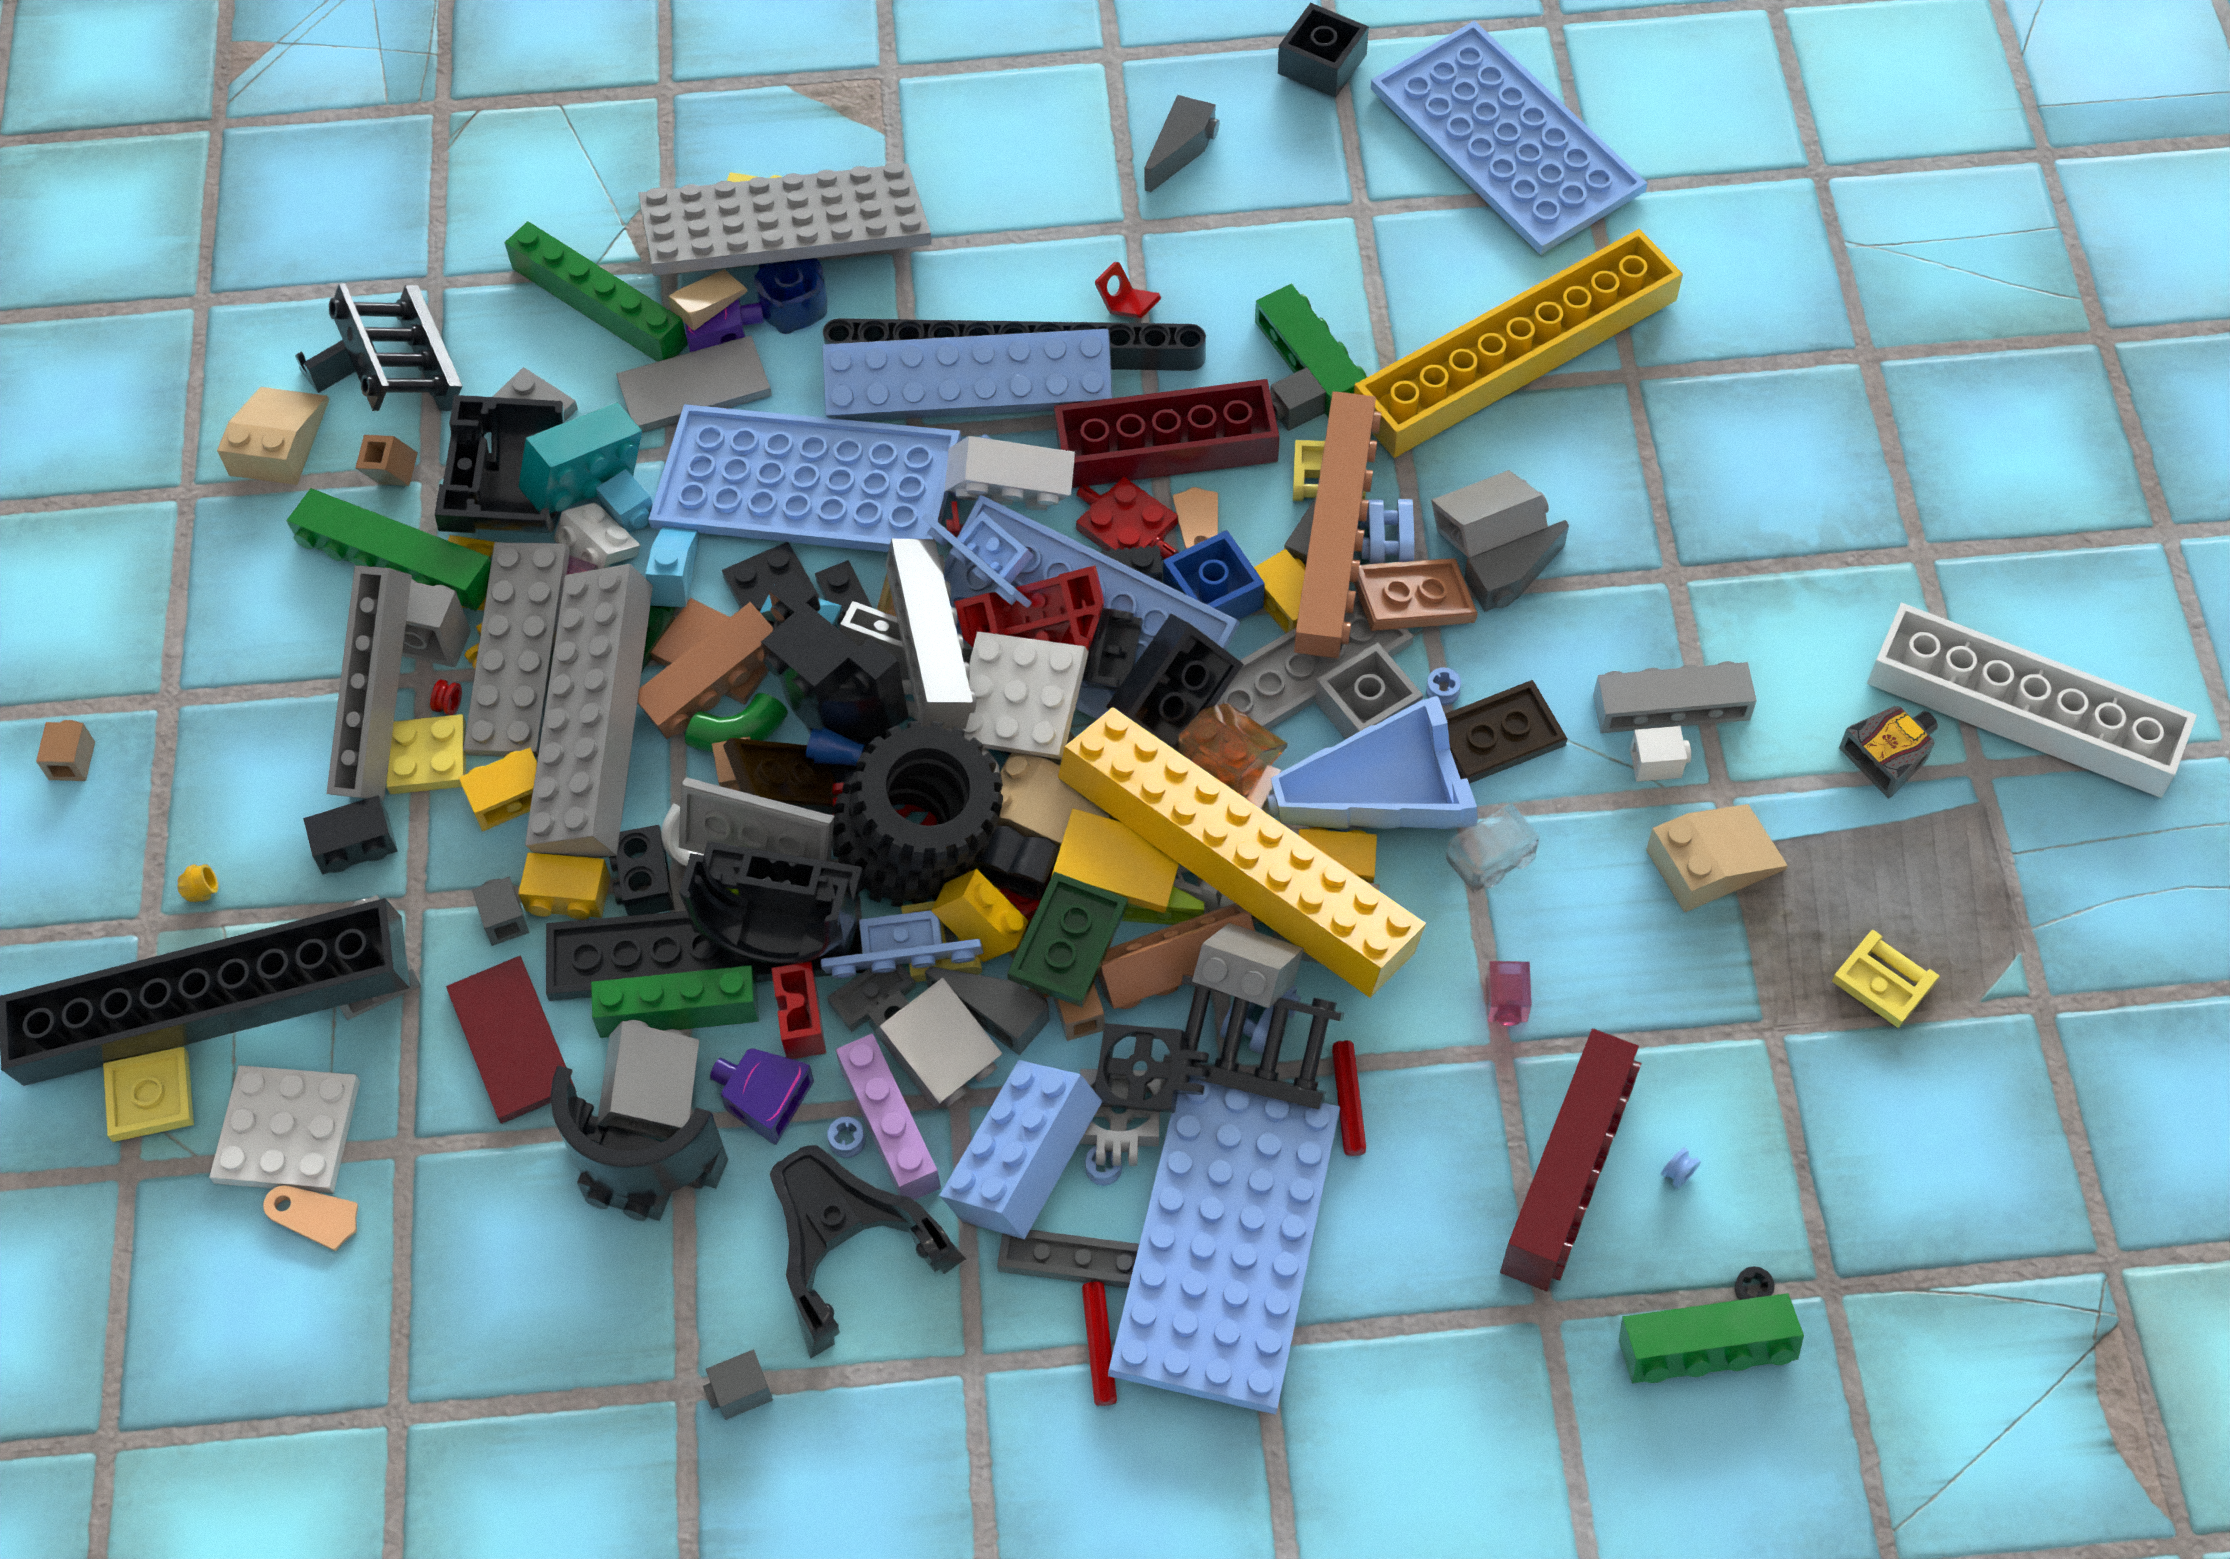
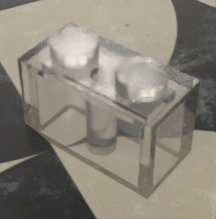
[1446,803,1540,893]

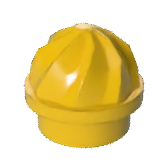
[177,864,219,902]

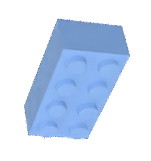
[939,1060,1103,1240]

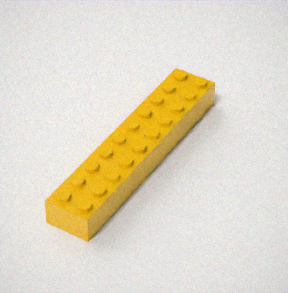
[1354,228,1683,458]
[1058,707,1426,998]

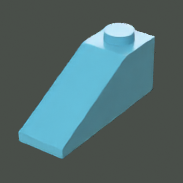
[645,526,700,607]

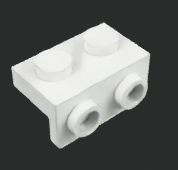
[554,502,641,571]

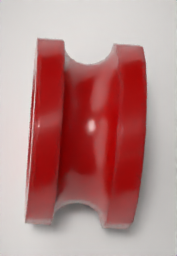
[430,679,462,715]

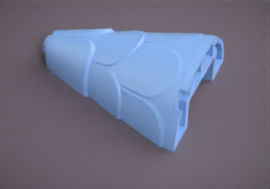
[1266,696,1477,829]

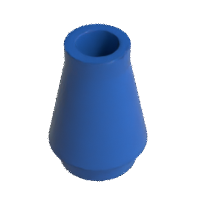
[806,727,865,766]

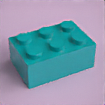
[518,402,642,514]

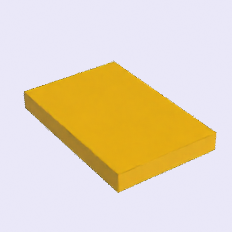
[1051,808,1179,913]

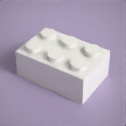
[945,436,1075,510]

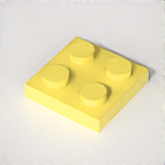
[387,714,466,795]
[103,1046,194,1142]

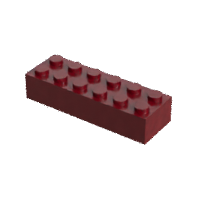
[1054,379,1279,488]
[1500,1028,1642,1292]

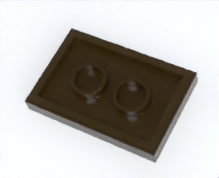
[1445,680,1568,784]
[723,738,838,815]

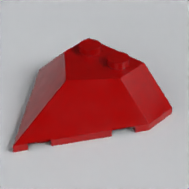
[954,565,1105,651]

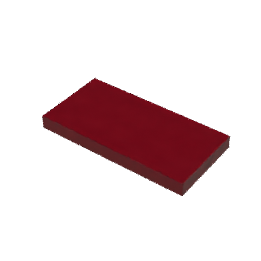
[446,955,577,1124]

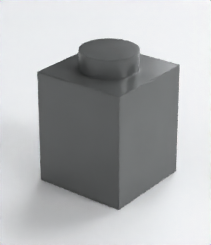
[1270,368,1326,431]
[472,876,530,946]
[703,1349,773,1420]

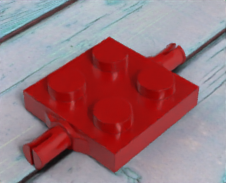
[1076,477,1179,560]

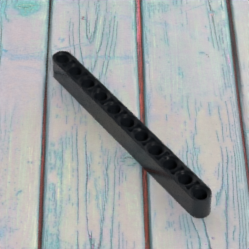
[823,318,1206,371]

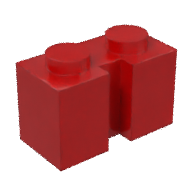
[772,961,827,1059]

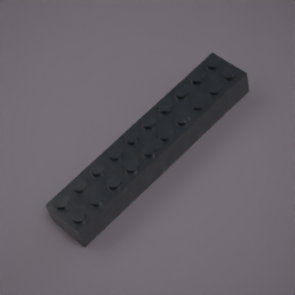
[0,898,410,1086]

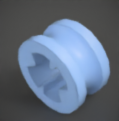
[1426,667,1461,706]
[827,1117,865,1158]
[1085,1145,1122,1186]
[1661,1147,1701,1189]

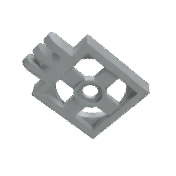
[1079,1069,1161,1166]

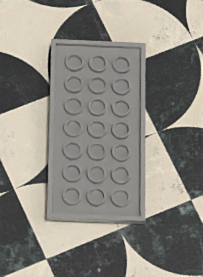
[638,163,931,276]

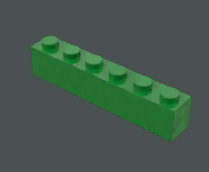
[504,221,688,362]
[286,488,492,611]

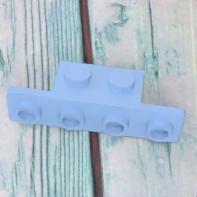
[922,511,1034,608]
[821,910,983,978]

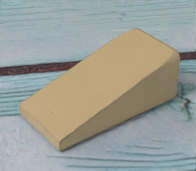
[668,269,747,331]

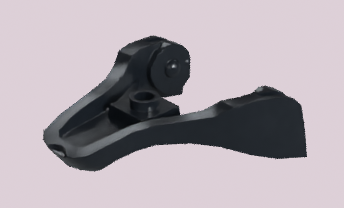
[770,1145,966,1359]

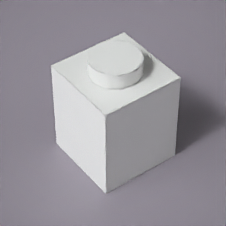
[1630,726,1691,782]

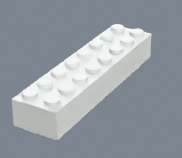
[1867,602,2197,798]

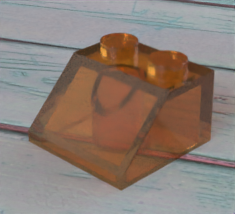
[1178,703,1287,797]

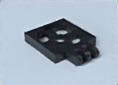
[1095,1023,1209,1113]

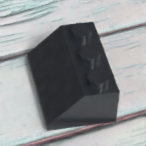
[1106,614,1244,754]

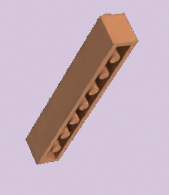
[1294,391,1381,658]

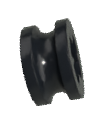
[1734,1266,1775,1300]

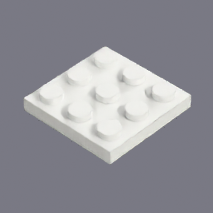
[962,632,1089,760]
[209,1065,360,1194]

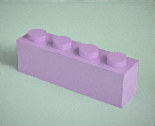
[835,1033,941,1200]

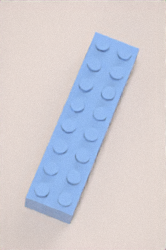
[822,329,1113,421]

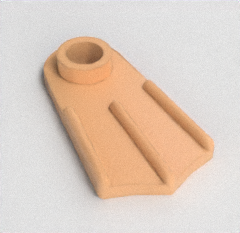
[1173,487,1218,549]
[263,1186,358,1251]

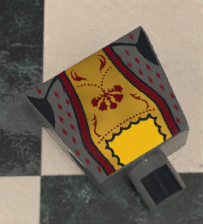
[1839,706,1938,799]

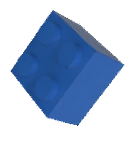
[1163,530,1265,620]

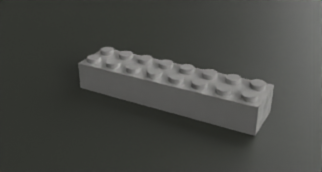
[525,564,653,858]

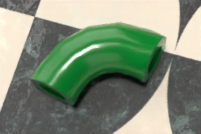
[685,693,788,753]

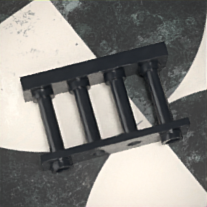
[329,284,462,411]
[1163,975,1345,1109]

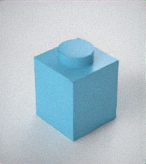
[596,469,653,534]

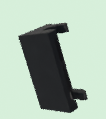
[295,340,376,393]
[1082,608,1143,691]

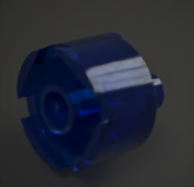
[754,258,828,334]

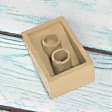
[217,387,329,485]
[997,752,1114,847]
[1646,804,1788,913]

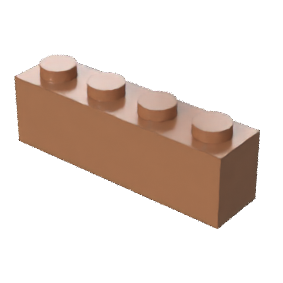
[637,602,773,739]
[1098,903,1255,1009]

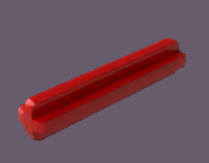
[1332,1040,1366,1156]
[1082,1281,1117,1406]

